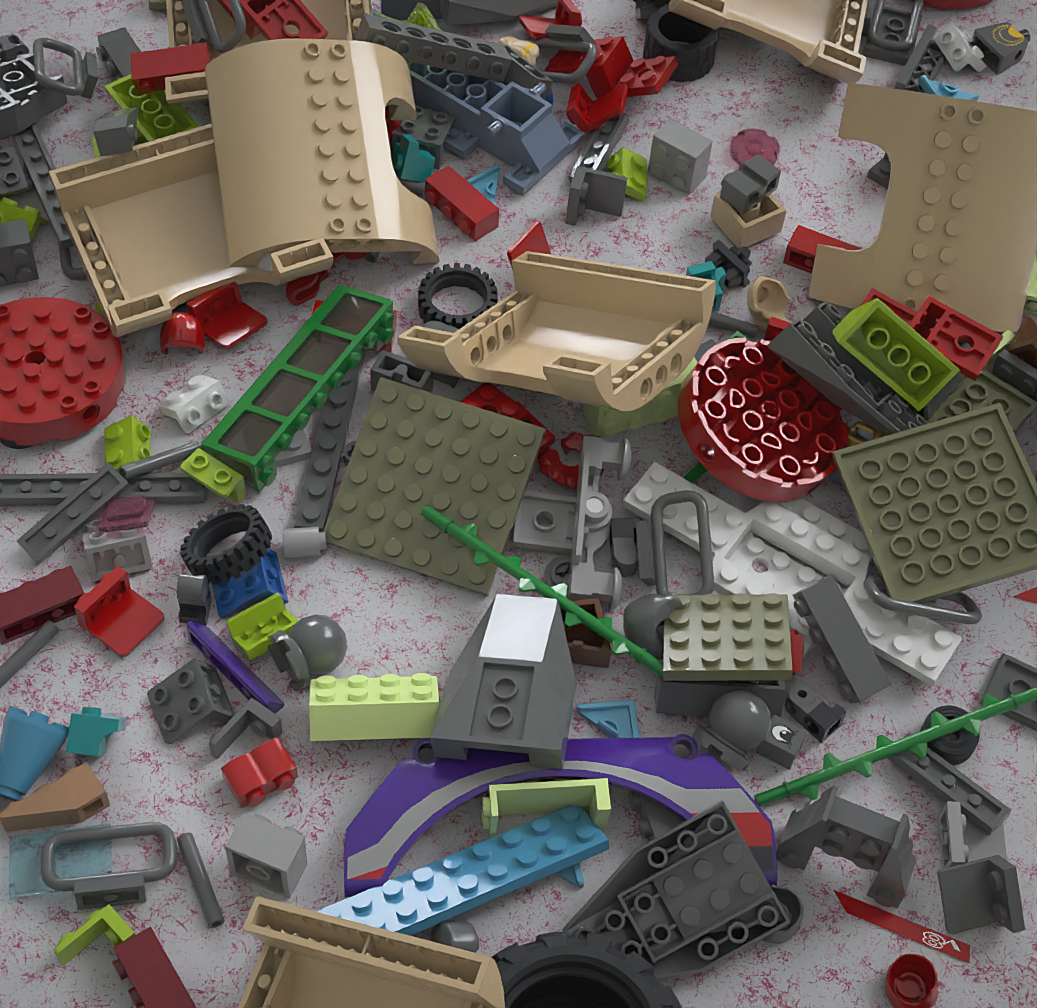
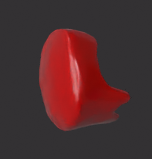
[885,953,939,1008]

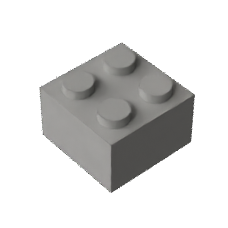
[648,119,713,195]
[225,812,308,898]

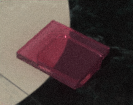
[99,495,154,533]

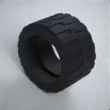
[643,5,720,82]

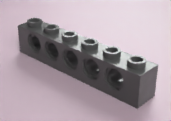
[356,13,512,82]

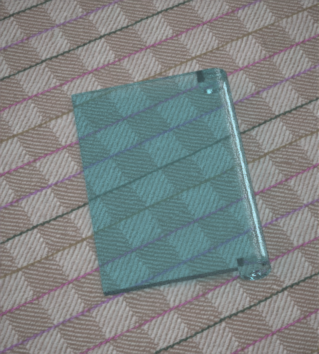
[9,824,112,899]

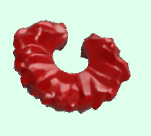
[538,432,605,490]

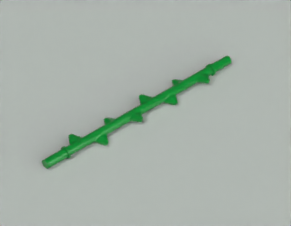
[420,505,663,678]
[754,687,1037,807]

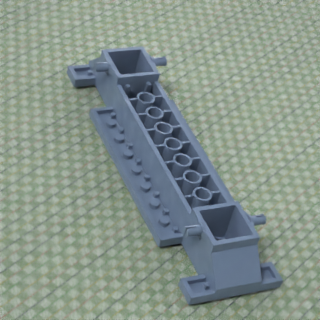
[372,8,585,195]

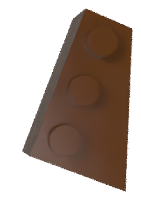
[560,598,612,668]

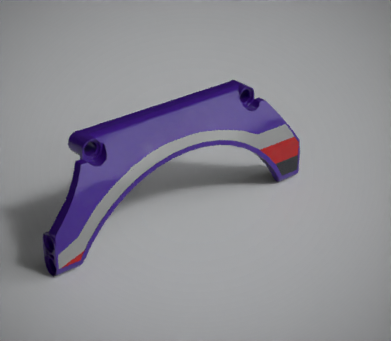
[344,734,778,897]

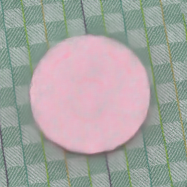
[730,128,780,165]

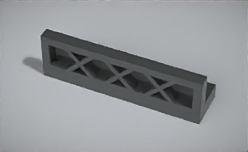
[894,24,946,93]

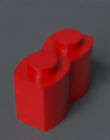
[221,737,298,808]

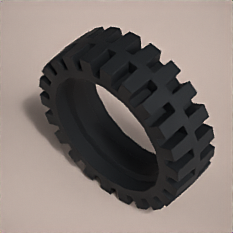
[418,263,498,329]
[180,504,272,585]

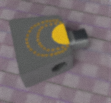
[971,22,1031,75]

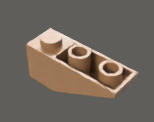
[0,762,110,832]

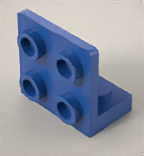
[211,548,289,618]

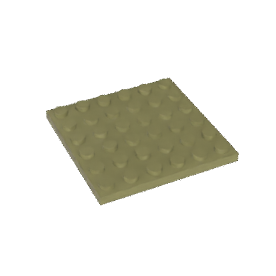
[323,377,546,596]
[832,403,1037,604]

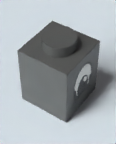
[756,714,808,770]

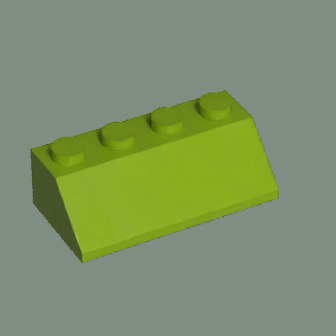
[104,74,199,142]
[832,298,960,411]

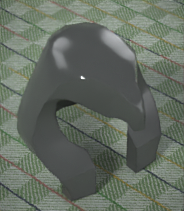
[623,594,683,660]

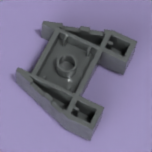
[0,53,68,140]
[93,107,139,156]
[776,786,916,909]

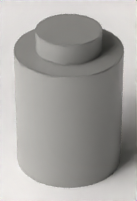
[283,526,326,558]

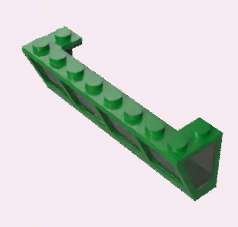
[201,285,395,493]

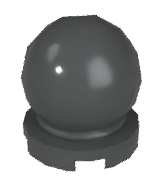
[267,614,348,691]
[692,689,771,771]

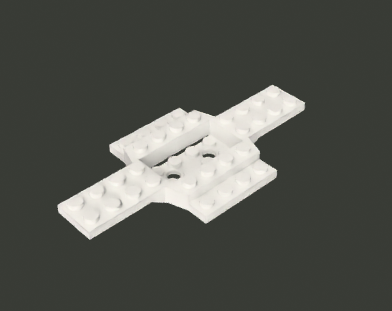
[623,462,962,687]

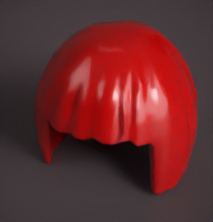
[159,312,205,355]

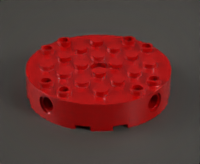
[0,297,126,446]
[677,338,848,502]

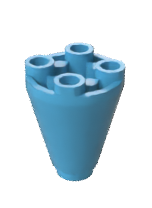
[0,706,69,801]

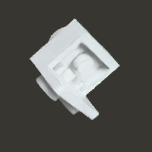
[934,23,987,72]
[158,375,230,434]

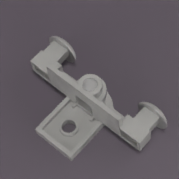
[512,436,632,612]

